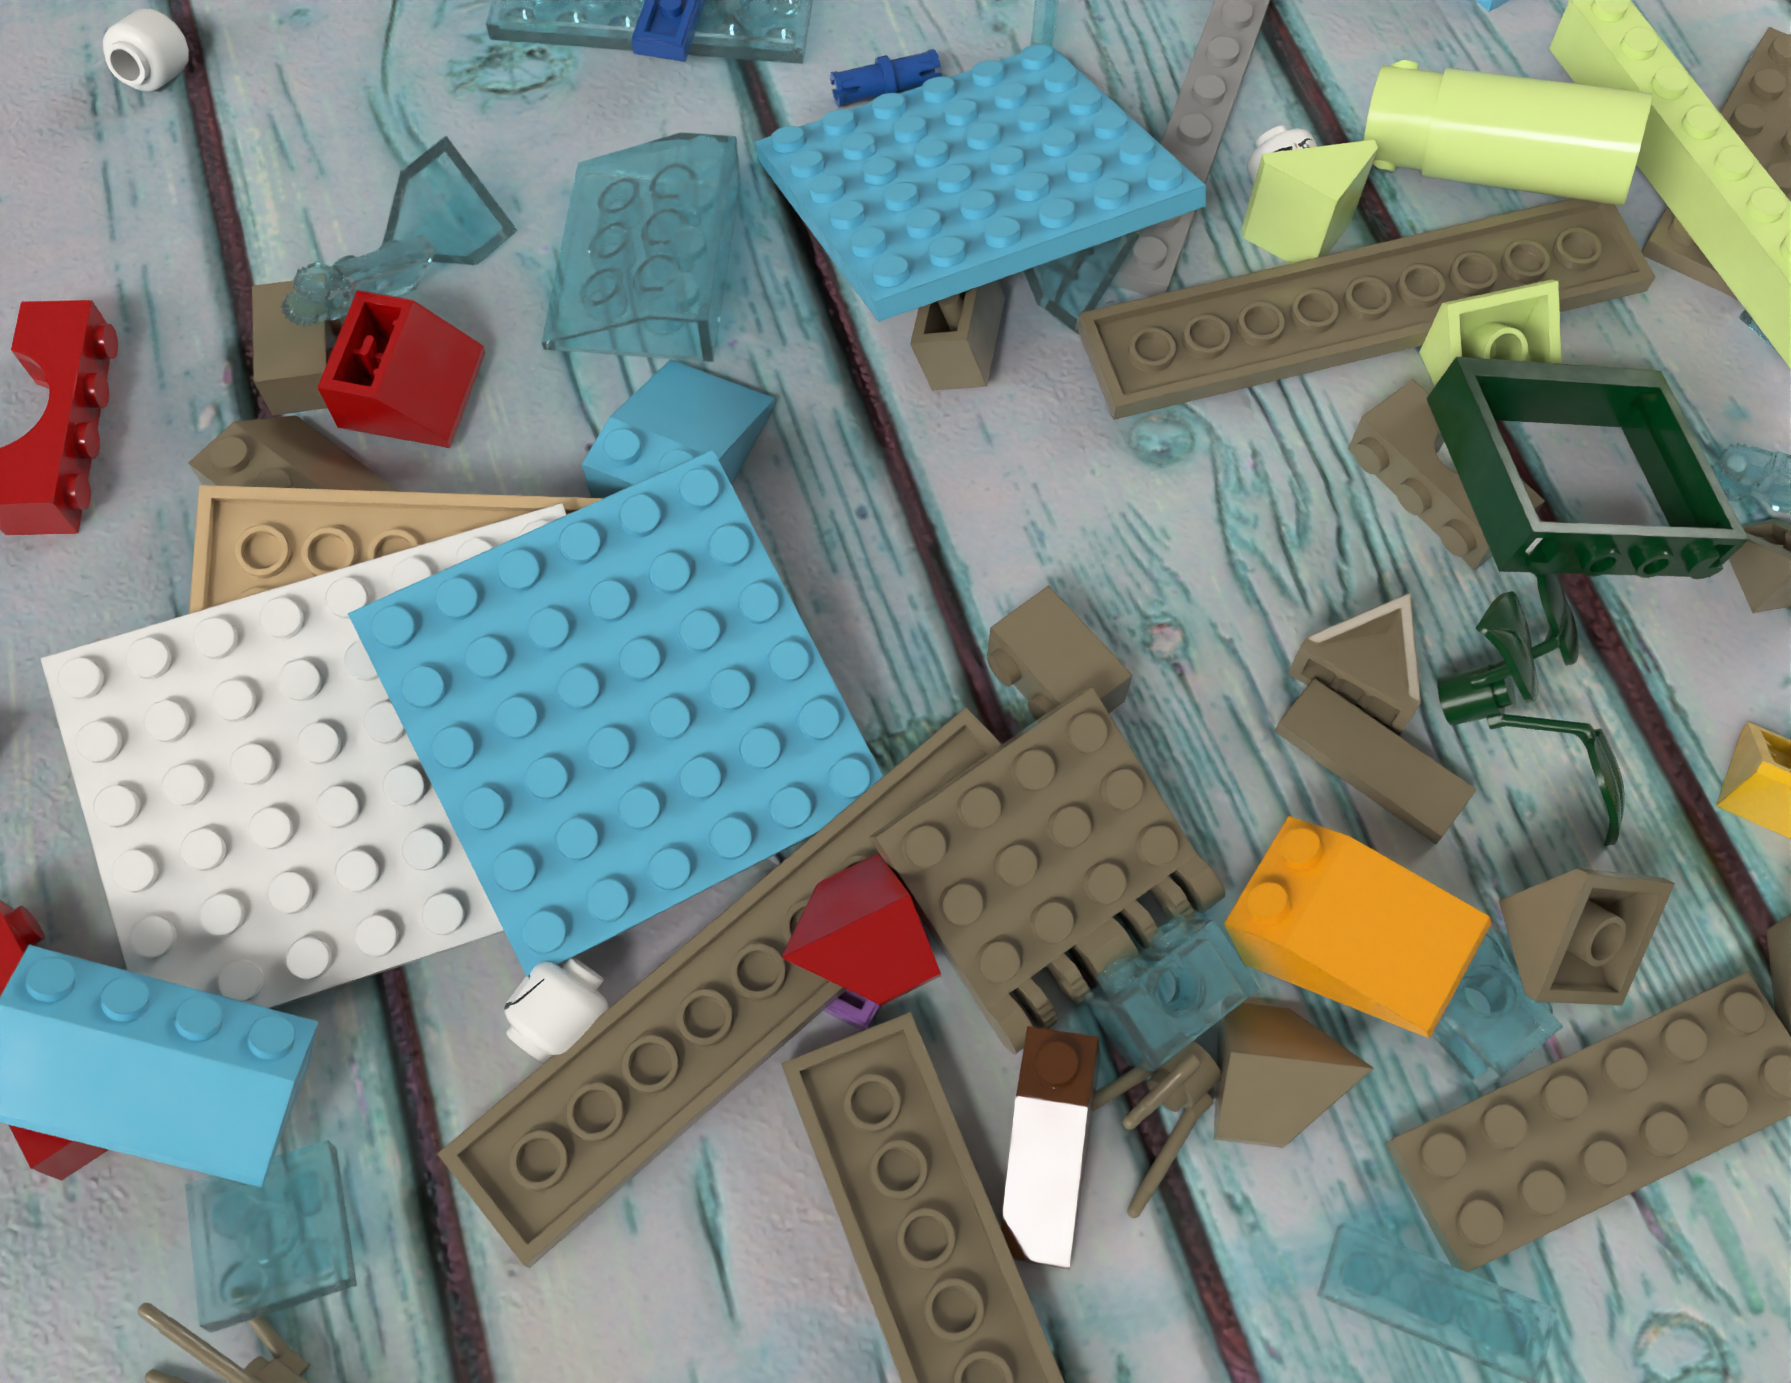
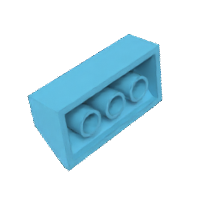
[0,945,318,1188]

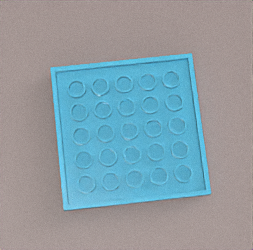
[755,44,1206,322]
[347,450,883,977]

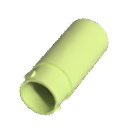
[1364,60,1653,206]

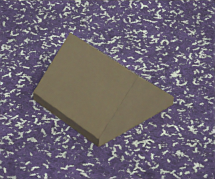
[1499,868,1675,1006]

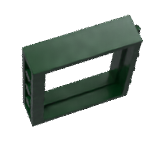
[1426,357,1749,579]

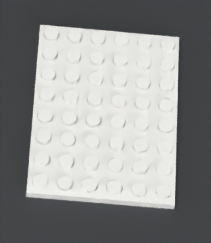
[40,503,566,1009]

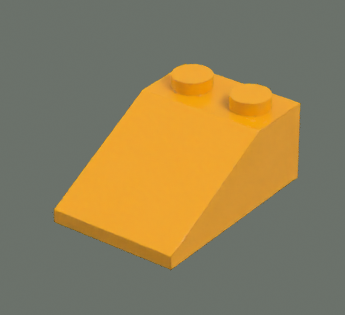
[1224,816,1492,1039]

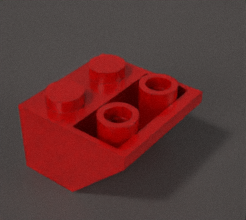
[317,290,486,448]

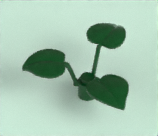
[1437,573,1625,846]

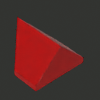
[781,853,941,1007]

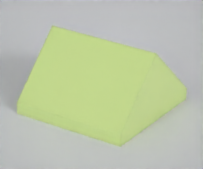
[1241,139,1378,264]
[1419,279,1562,386]

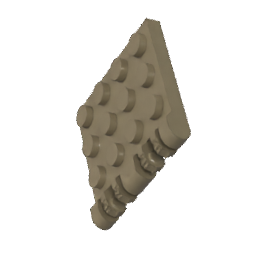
[869,687,1225,1055]

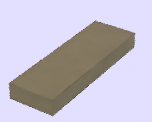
[1274,678,1477,844]

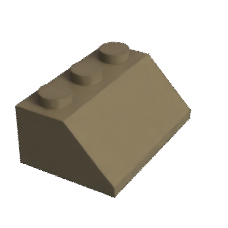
[188,415,400,492]

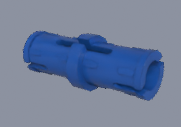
[830,49,942,108]

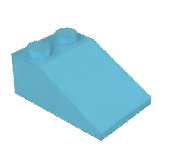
[581,359,776,498]

